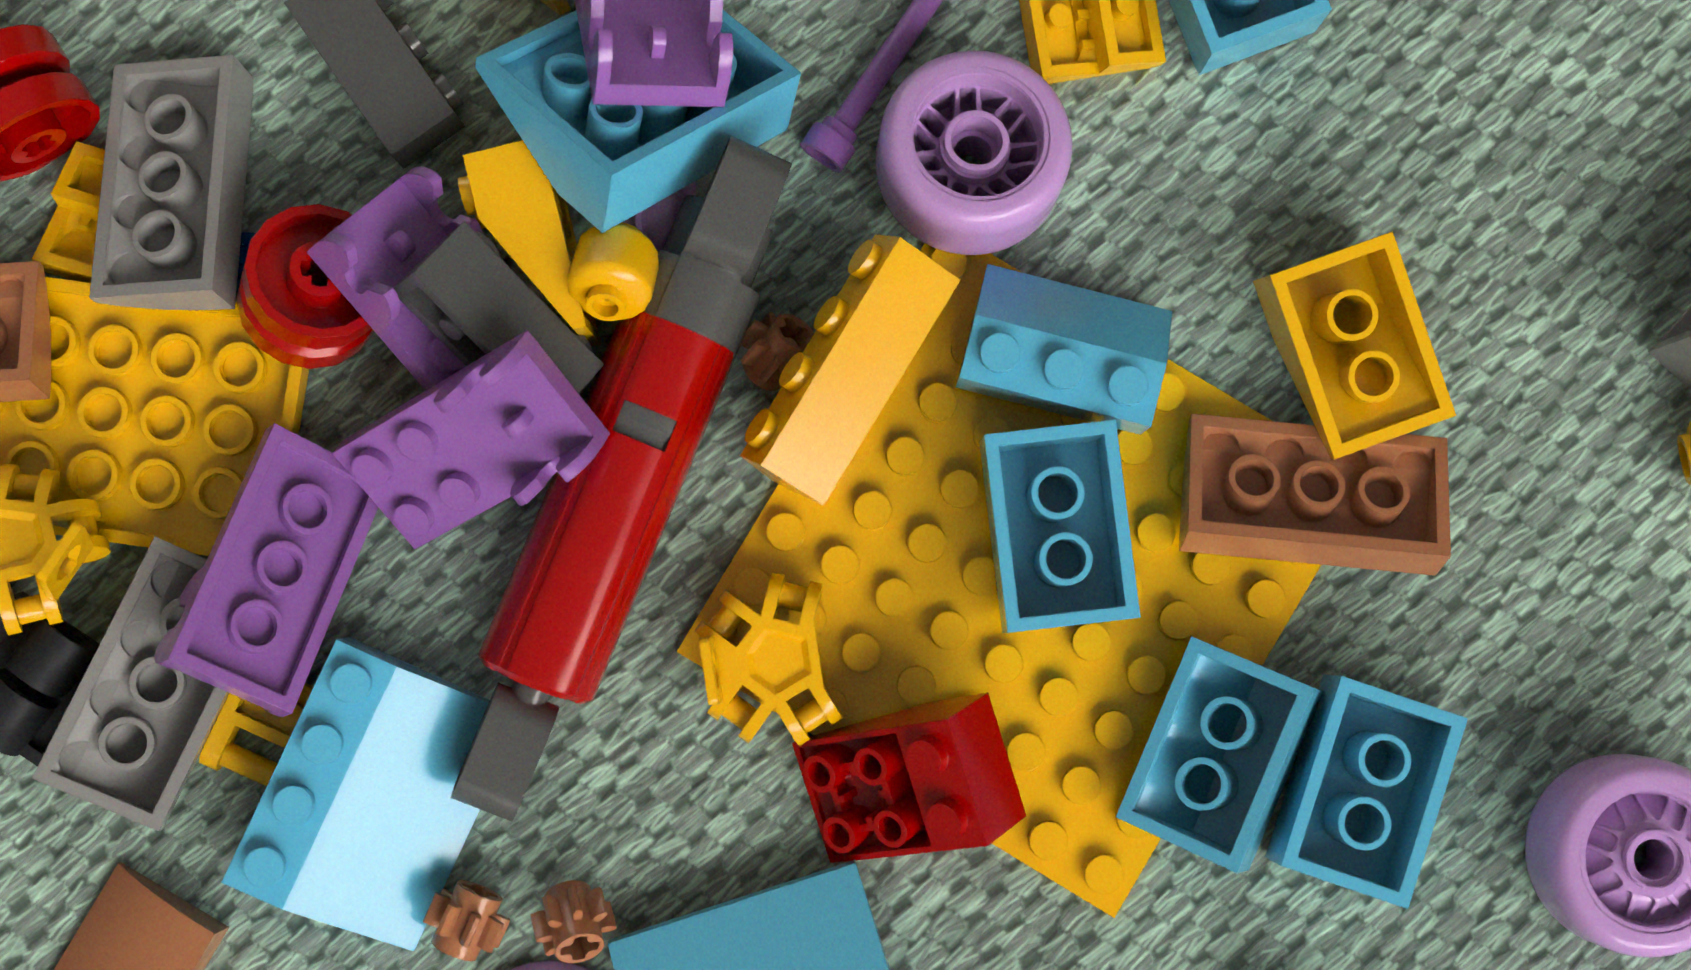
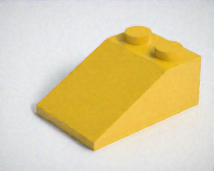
[458,140,602,347]
[1253,231,1456,460]

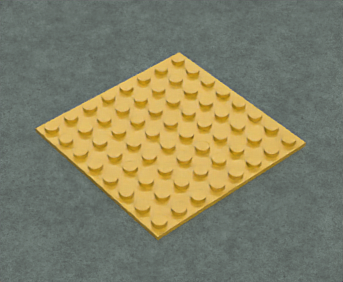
[676,243,1321,918]

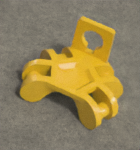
[0,463,111,636]
[695,572,844,746]

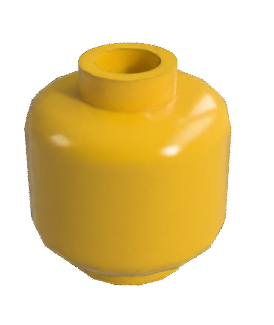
[567,222,659,321]

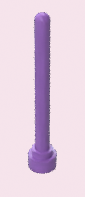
[800,0,943,173]

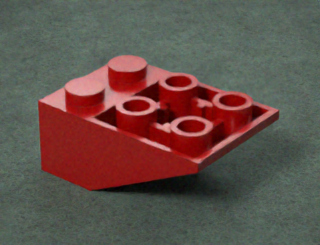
[792,692,1026,863]

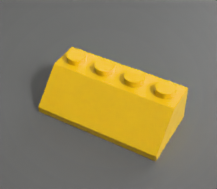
[740,234,960,505]

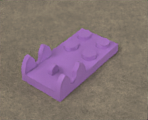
[575,0,733,107]
[307,167,483,391]
[332,330,610,549]
[154,423,378,717]

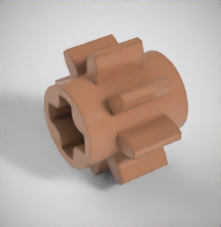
[741,312,814,391]
[423,880,510,961]
[531,880,617,963]

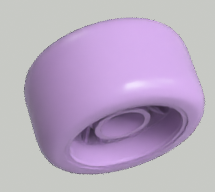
[875,50,1072,255]
[1525,754,1691,958]

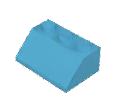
[956,264,1172,435]
[1116,636,1324,873]

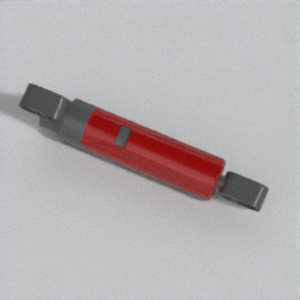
[450,136,792,821]

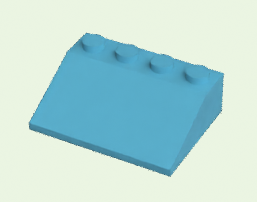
[475,10,801,233]
[221,637,490,951]
[607,860,891,970]

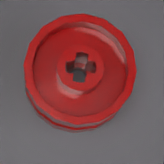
[0,24,100,181]
[236,204,374,369]

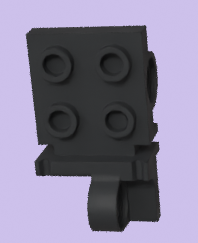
[0,581,100,767]

